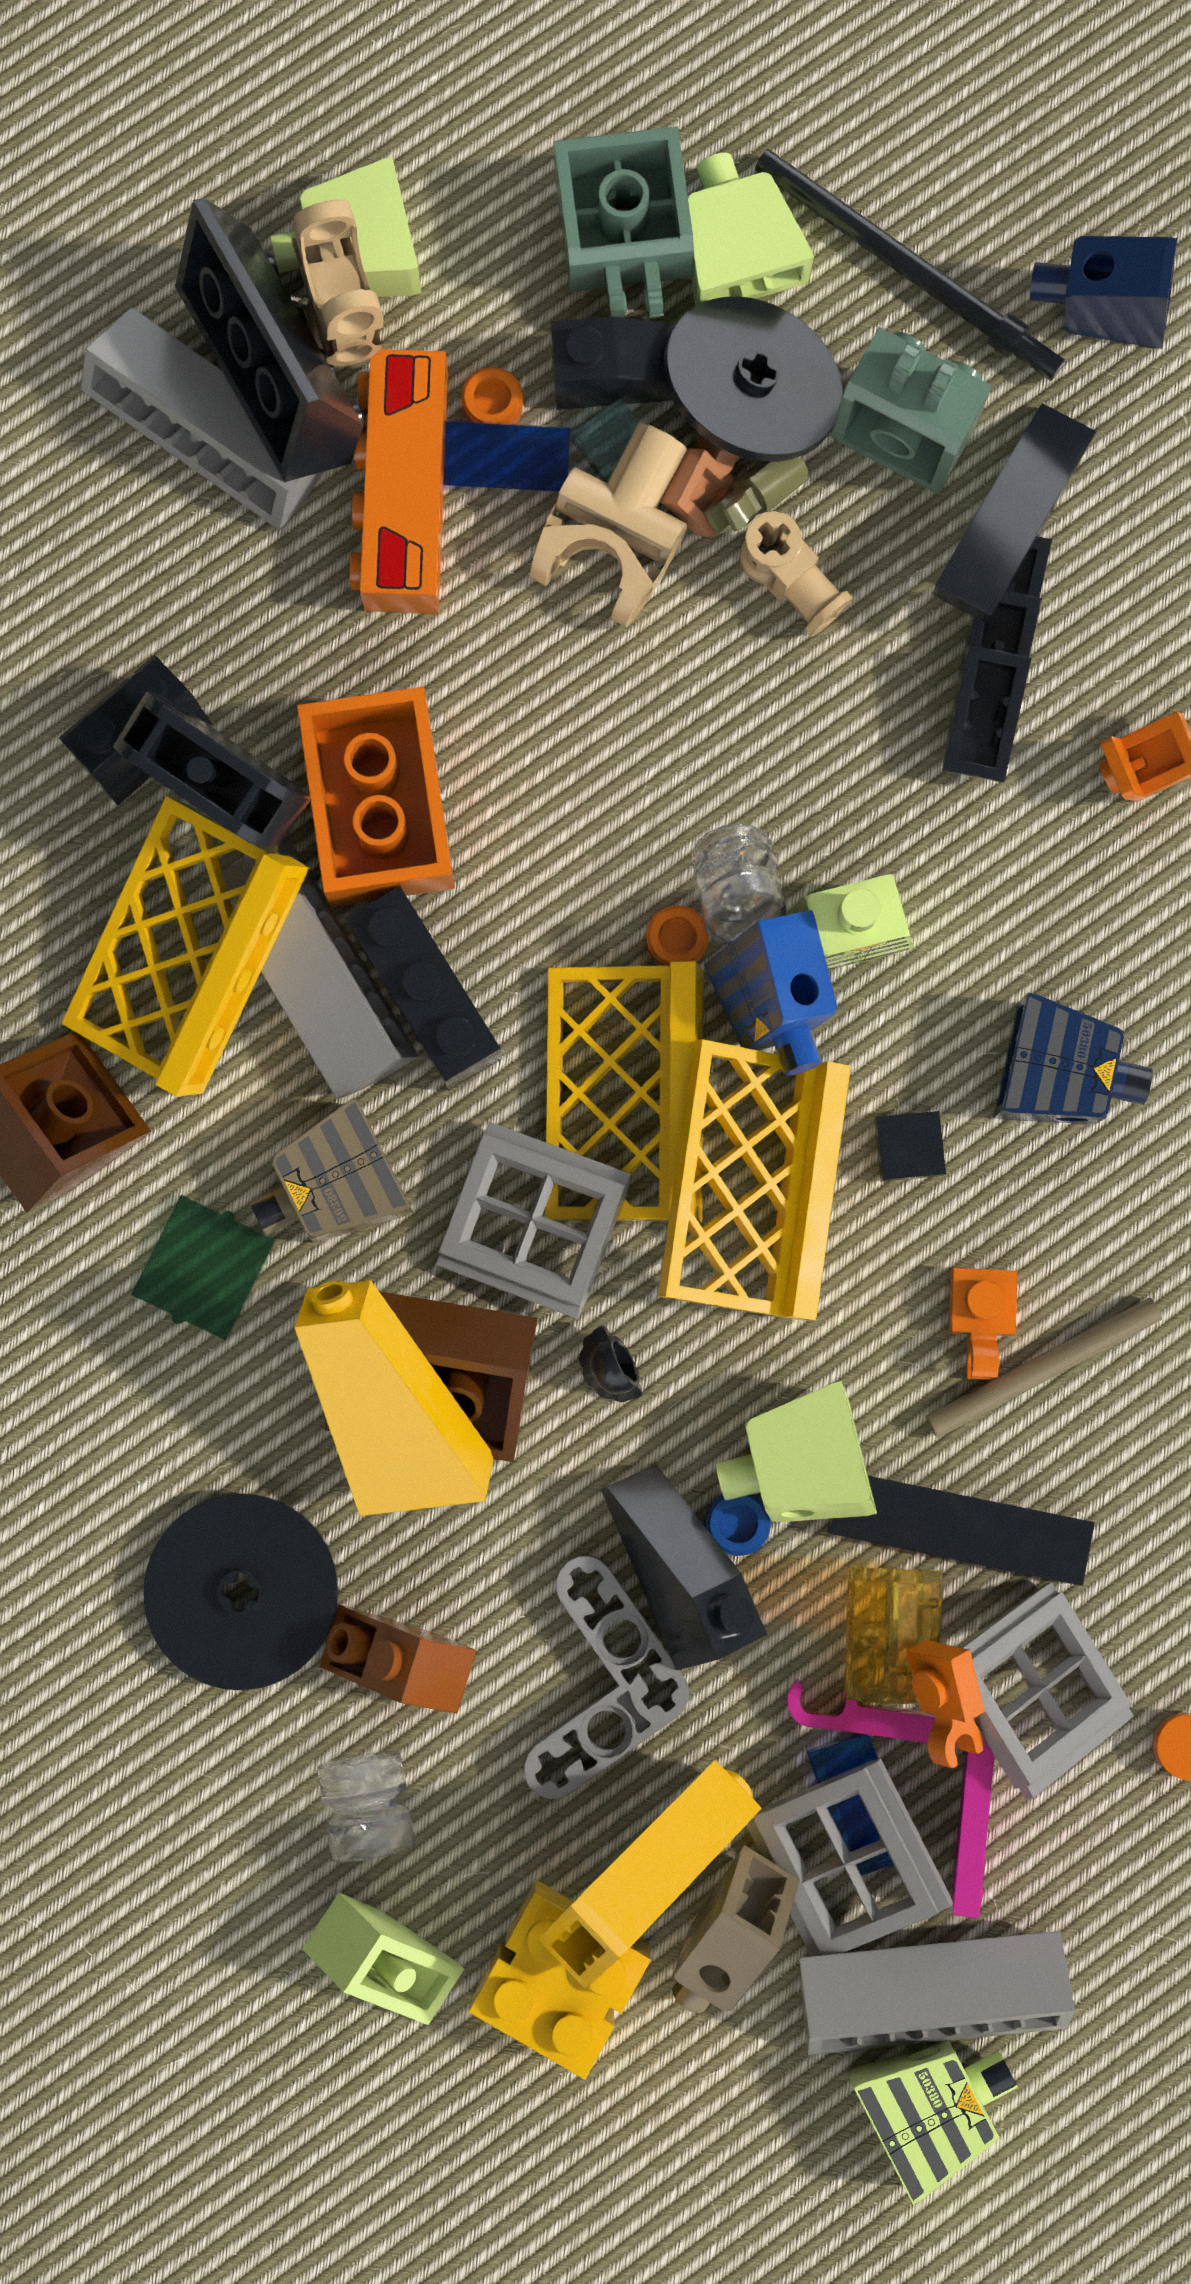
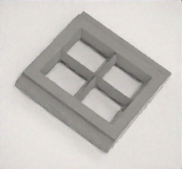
[436,1122,632,1319]
[960,1582,1134,1800]
[746,1758,954,1957]

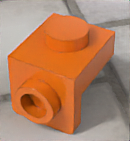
[1099,711,1191,802]

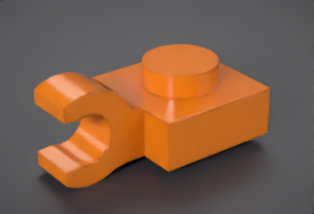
[948,1268,1017,1380]
[906,1640,985,1768]

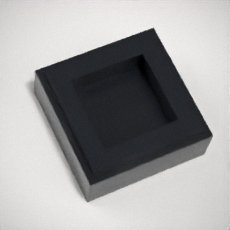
[874,1111,946,1182]

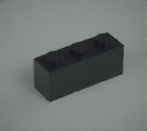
[345,886,503,1091]

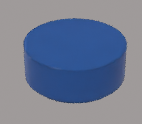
[705,1494,771,1556]

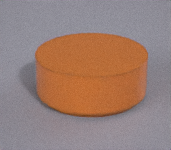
[461,367,524,435]
[646,905,709,966]
[1152,1712,1191,1781]

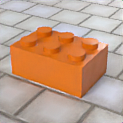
[297,686,455,907]

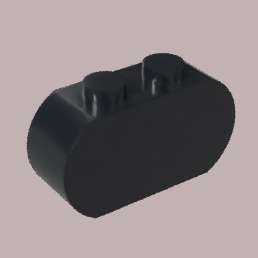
[112,690,311,854]

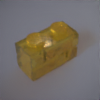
[845,1567,942,1704]

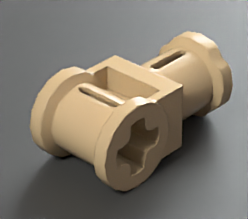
[739,511,853,637]

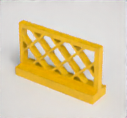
[61,796,310,1097]
[545,961,704,1222]
[658,1039,851,1321]

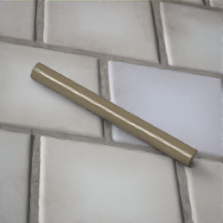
[925,1297,1162,1439]

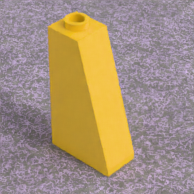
[294,1280,494,1516]
[538,1760,762,1989]

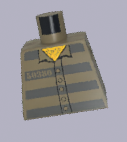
[250,1098,413,1243]
[672,1845,799,2013]

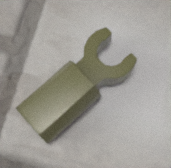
[704,457,809,533]

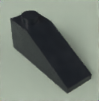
[551,316,676,410]
[601,1465,767,1671]

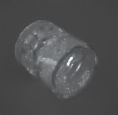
[691,824,786,945]
[317,1751,416,1862]

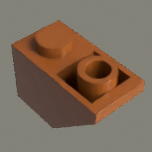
[319,1605,477,1714]

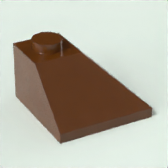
[0,1032,151,1212]

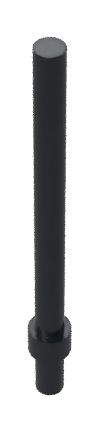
[755,149,1066,381]

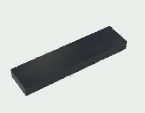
[827,1476,1095,1586]

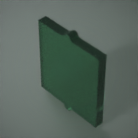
[131,1195,276,1341]

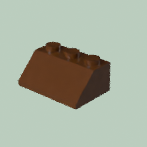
[324,1291,537,1462]

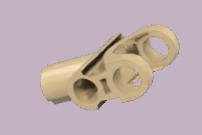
[291,200,383,366]
[530,422,687,627]

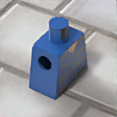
[704,910,837,1076]

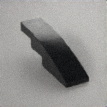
[932,403,1097,624]
[942,536,1052,783]

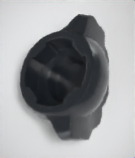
[578,1325,642,1403]

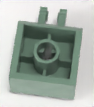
[554,126,694,318]
[831,327,992,495]

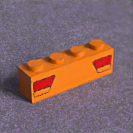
[349,349,449,614]

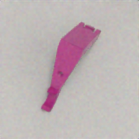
[787,1679,995,1918]

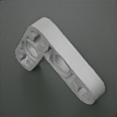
[524,1555,689,1799]

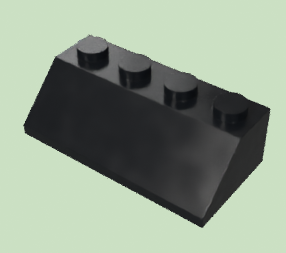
[175,198,363,482]

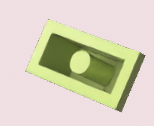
[302,1893,464,2025]

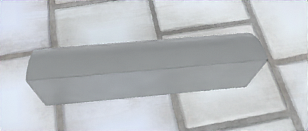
[81,307,322,530]
[209,842,419,1099]
[799,1931,1075,2055]

